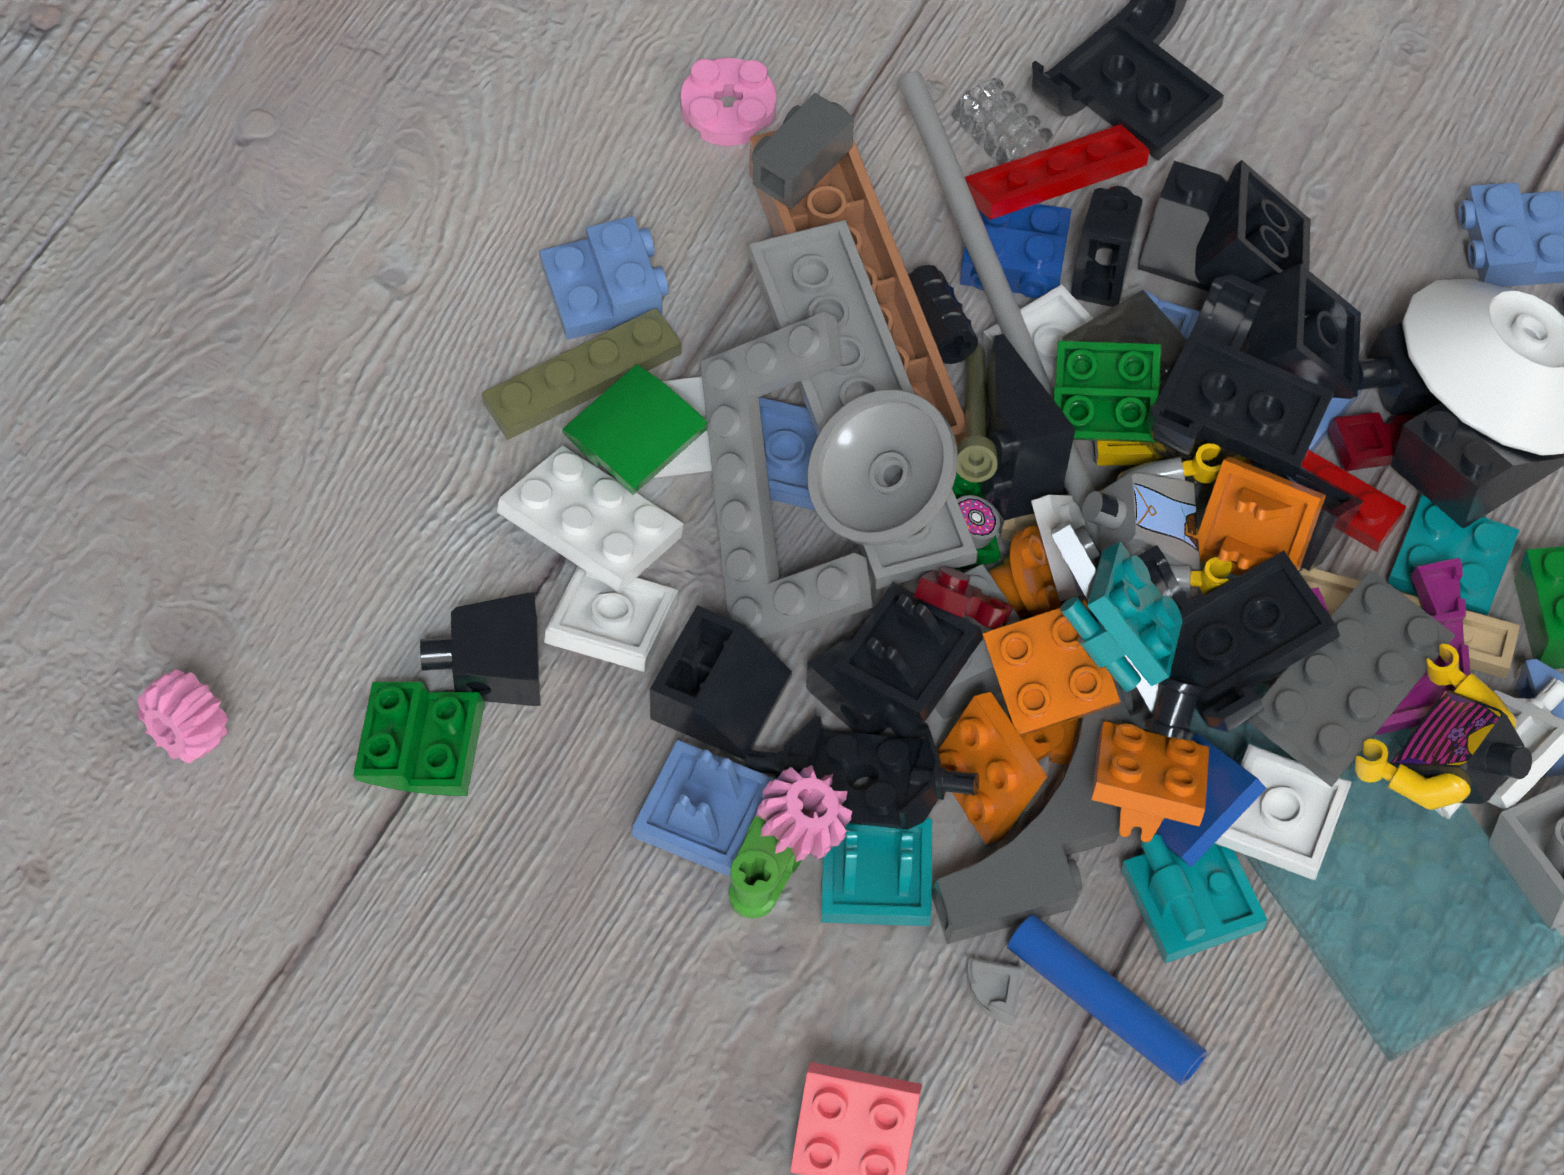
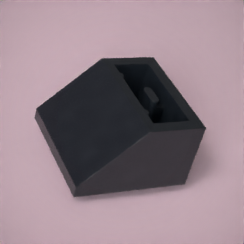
[650,605,792,760]

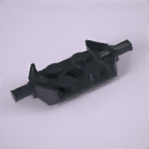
[745,716,979,830]

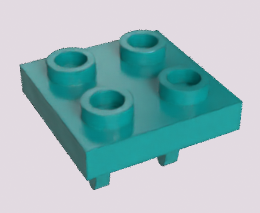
[821,818,932,926]

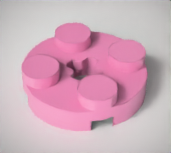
[680,58,776,146]

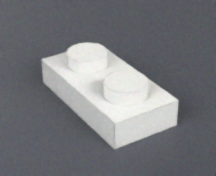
[1031,495,1098,601]

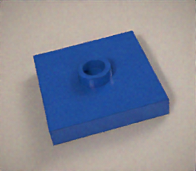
[1154,733,1267,867]

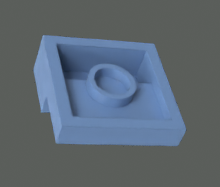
[1458,182,1564,287]
[539,216,669,340]

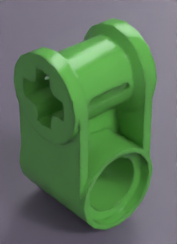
[728,816,802,919]

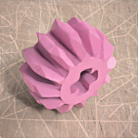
[136,669,229,764]
[756,765,852,862]

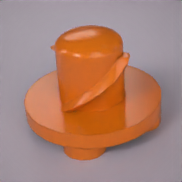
[989,525,1066,617]

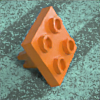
[1197,457,1326,576]
[982,600,1121,737]
[937,692,1053,845]
[1091,721,1209,842]

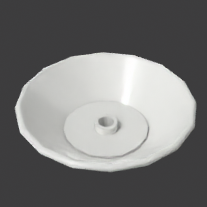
[1402,278,1564,456]

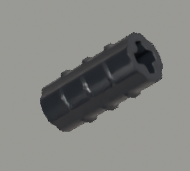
[908,265,978,364]

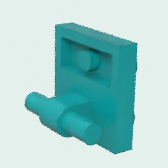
[1060,541,1182,692]
[1121,835,1268,964]

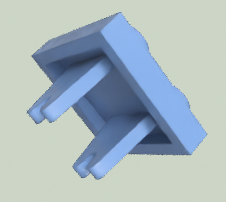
[632,740,775,877]

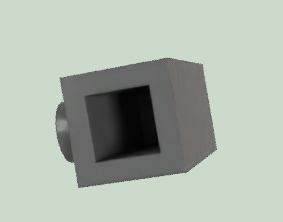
[751,93,854,210]

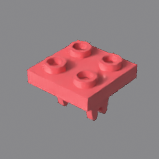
[790,1062,922,1175]

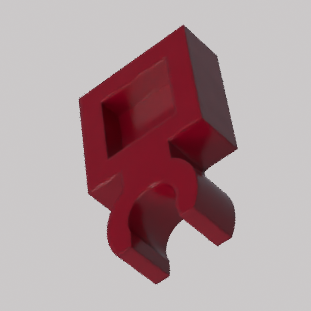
[1328,412,1415,471]
[913,567,1014,630]

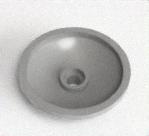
[807,390,958,546]

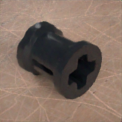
[1145,676,1207,741]

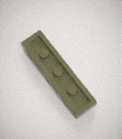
[482,308,682,440]

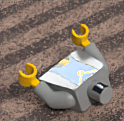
[1082,443,1232,595]

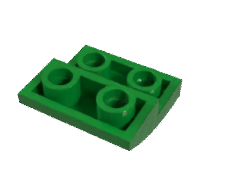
[1054,341,1161,443]
[562,364,708,495]
[353,682,485,796]

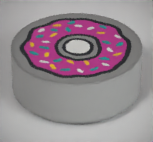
[957,495,1000,549]

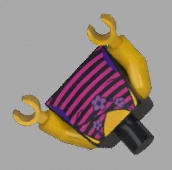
[1355,644,1532,810]

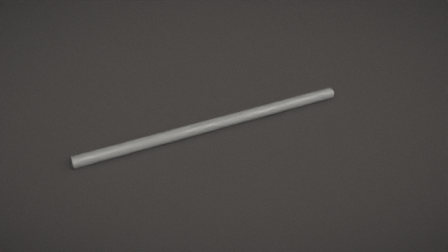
[899,71,1102,565]

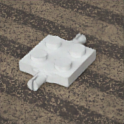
[1435,678,1564,819]

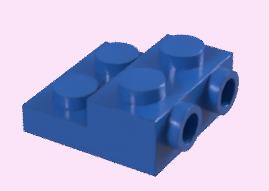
[960,204,1072,298]

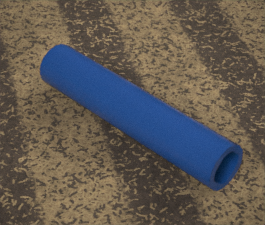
[1007,914,1208,1086]

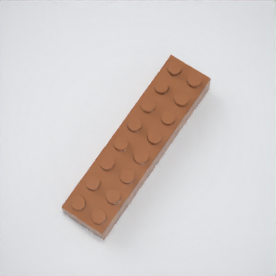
[749,130,966,445]

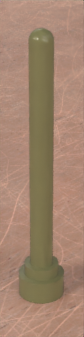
[957,344,997,483]

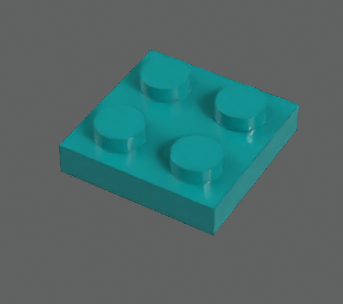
[1388,495,1520,616]

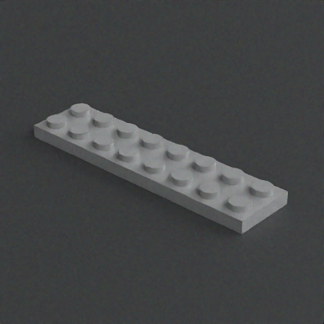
[749,220,977,590]

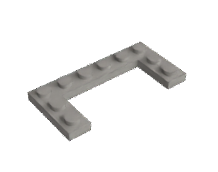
[700,311,872,645]

